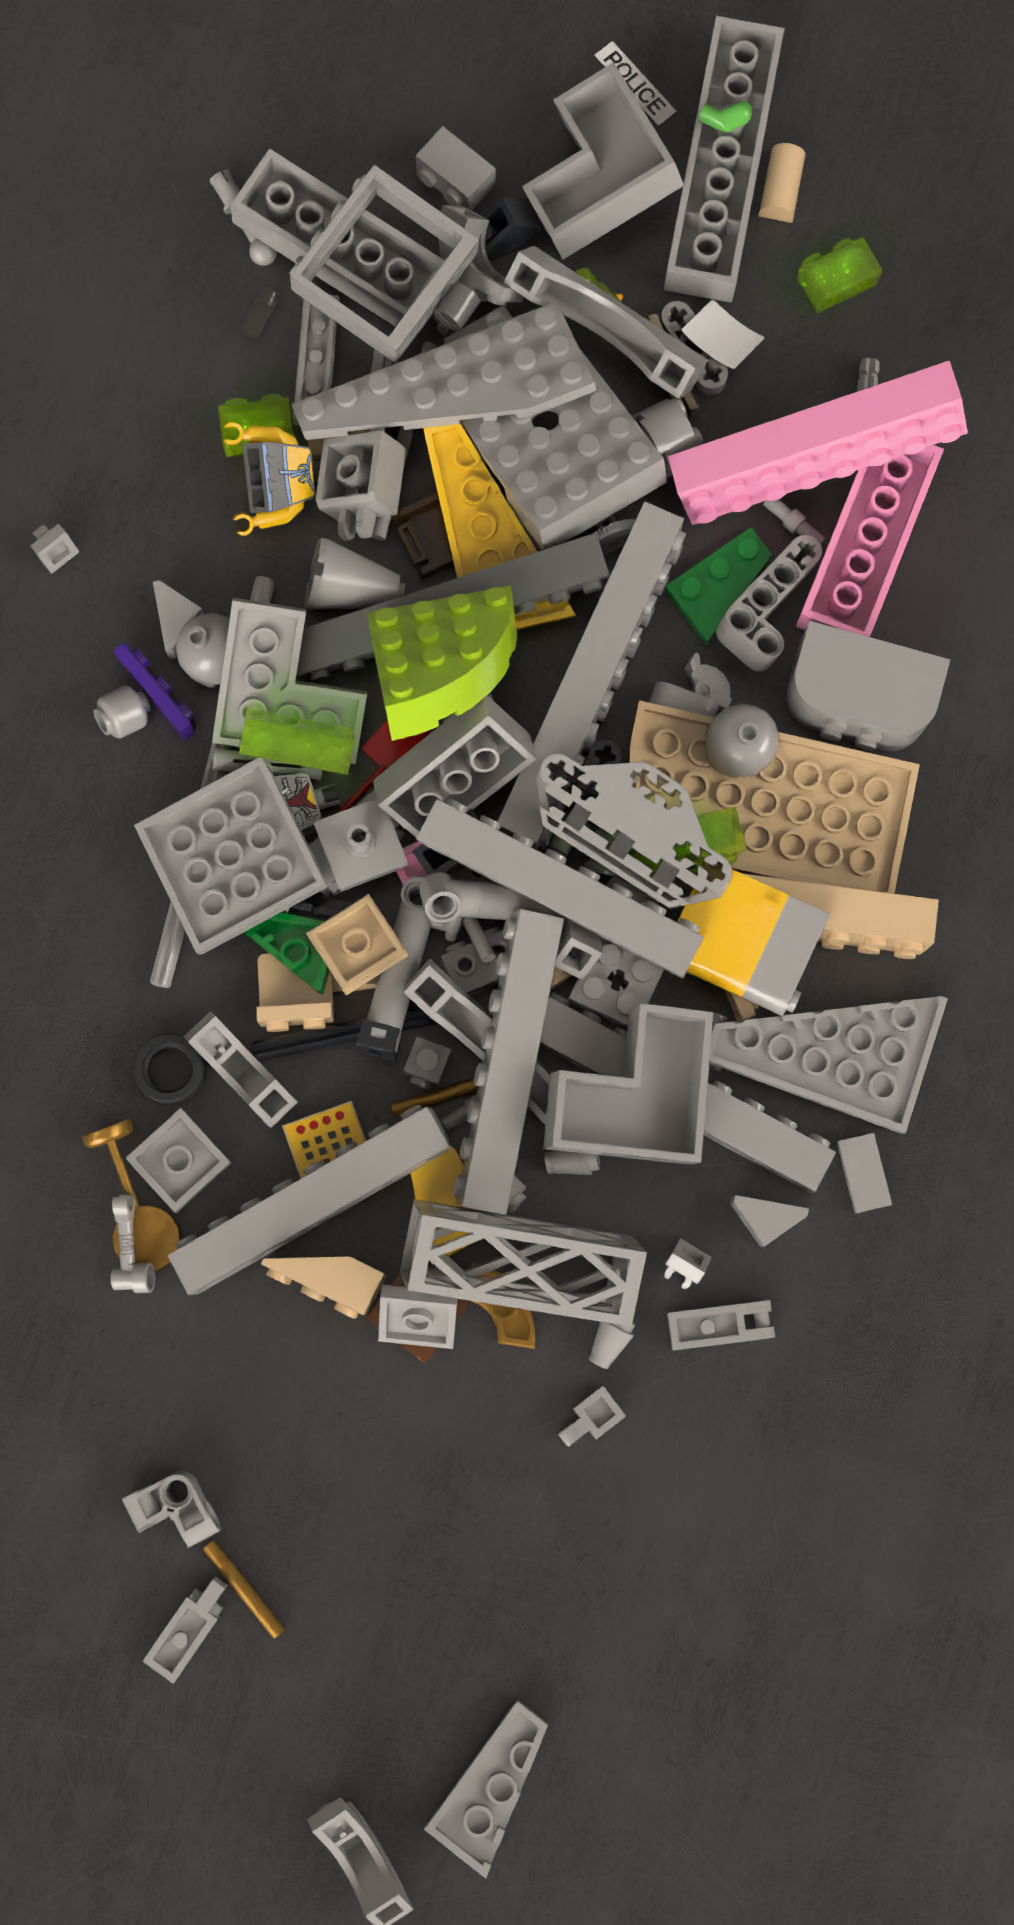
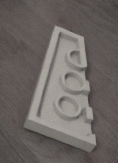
[424,1699,548,1878]

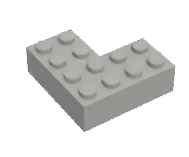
[522,62,684,260]
[543,1003,713,1165]

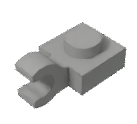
[558,1386,626,1447]

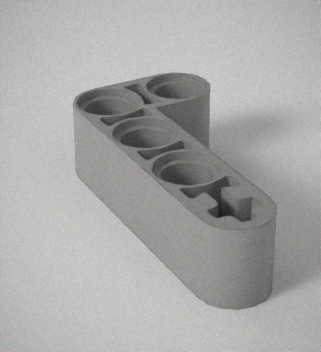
[716,535,822,672]

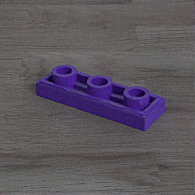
[113,643,195,740]

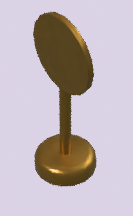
[81,1118,180,1271]

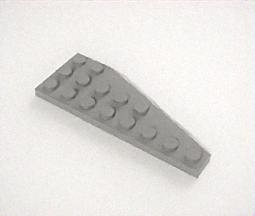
[291,301,596,440]

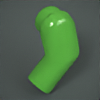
[698,101,752,133]

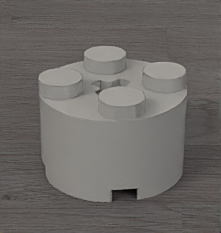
[632,398,704,479]

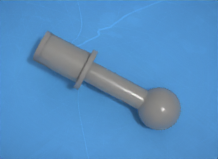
[210,169,277,266]

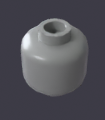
[94,685,150,739]

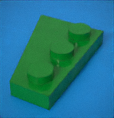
[665,527,772,645]

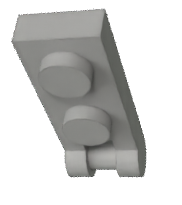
[667,1300,775,1351]

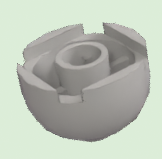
[176,613,230,687]
[705,704,779,778]

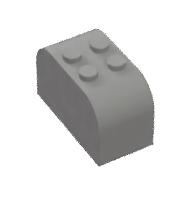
[786,620,951,751]

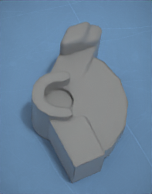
[685,653,732,711]

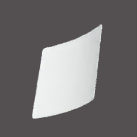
[682,299,764,369]

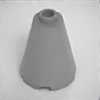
[304,537,405,610]

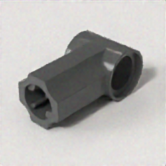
[433,282,480,337]

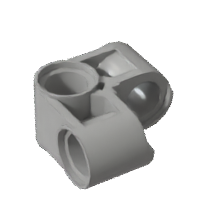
[122,1471,221,1549]

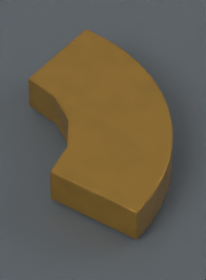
[468,1263,535,1349]

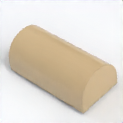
[758,143,805,223]

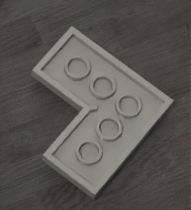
[212,598,367,764]

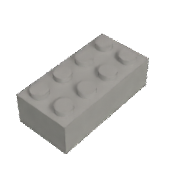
[373,696,537,838]

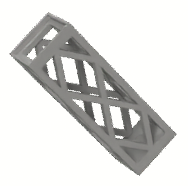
[400,1199,647,1327]

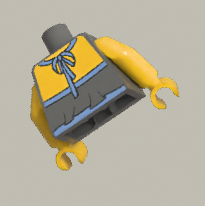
[224,422,321,535]

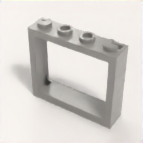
[289,165,479,363]

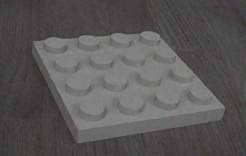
[134,756,329,955]

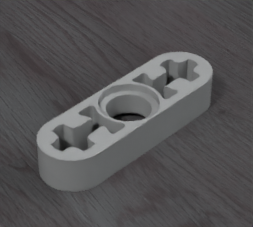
[660,301,728,395]

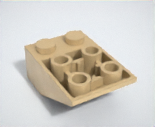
[261,1257,387,1319]

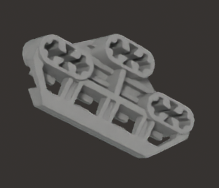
[536,754,733,909]

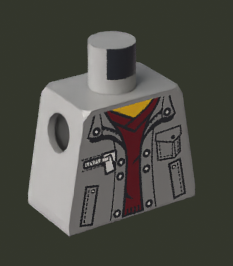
[274,773,340,838]

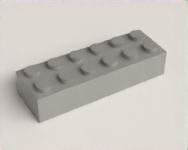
[231,149,445,327]

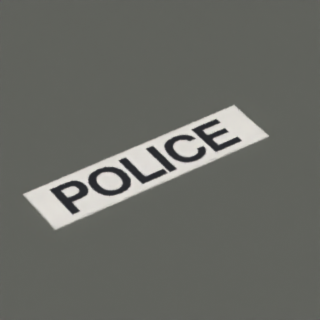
[594,41,676,126]

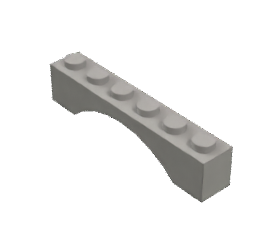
[503,246,708,399]
[403,959,552,1124]

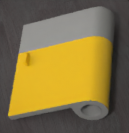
[677,864,830,1016]

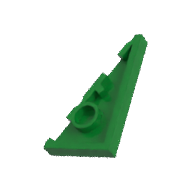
[243,912,330,994]

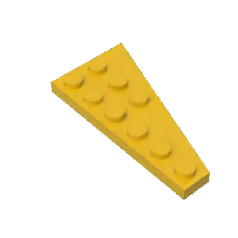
[423,424,576,630]

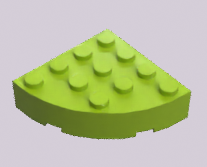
[367,586,517,741]

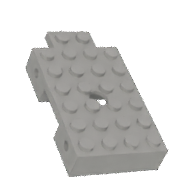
[443,306,667,550]

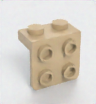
[256,954,334,1032]

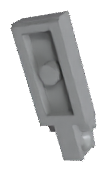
[143,1576,228,1684]

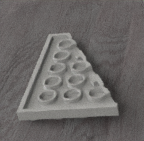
[709,996,948,1134]

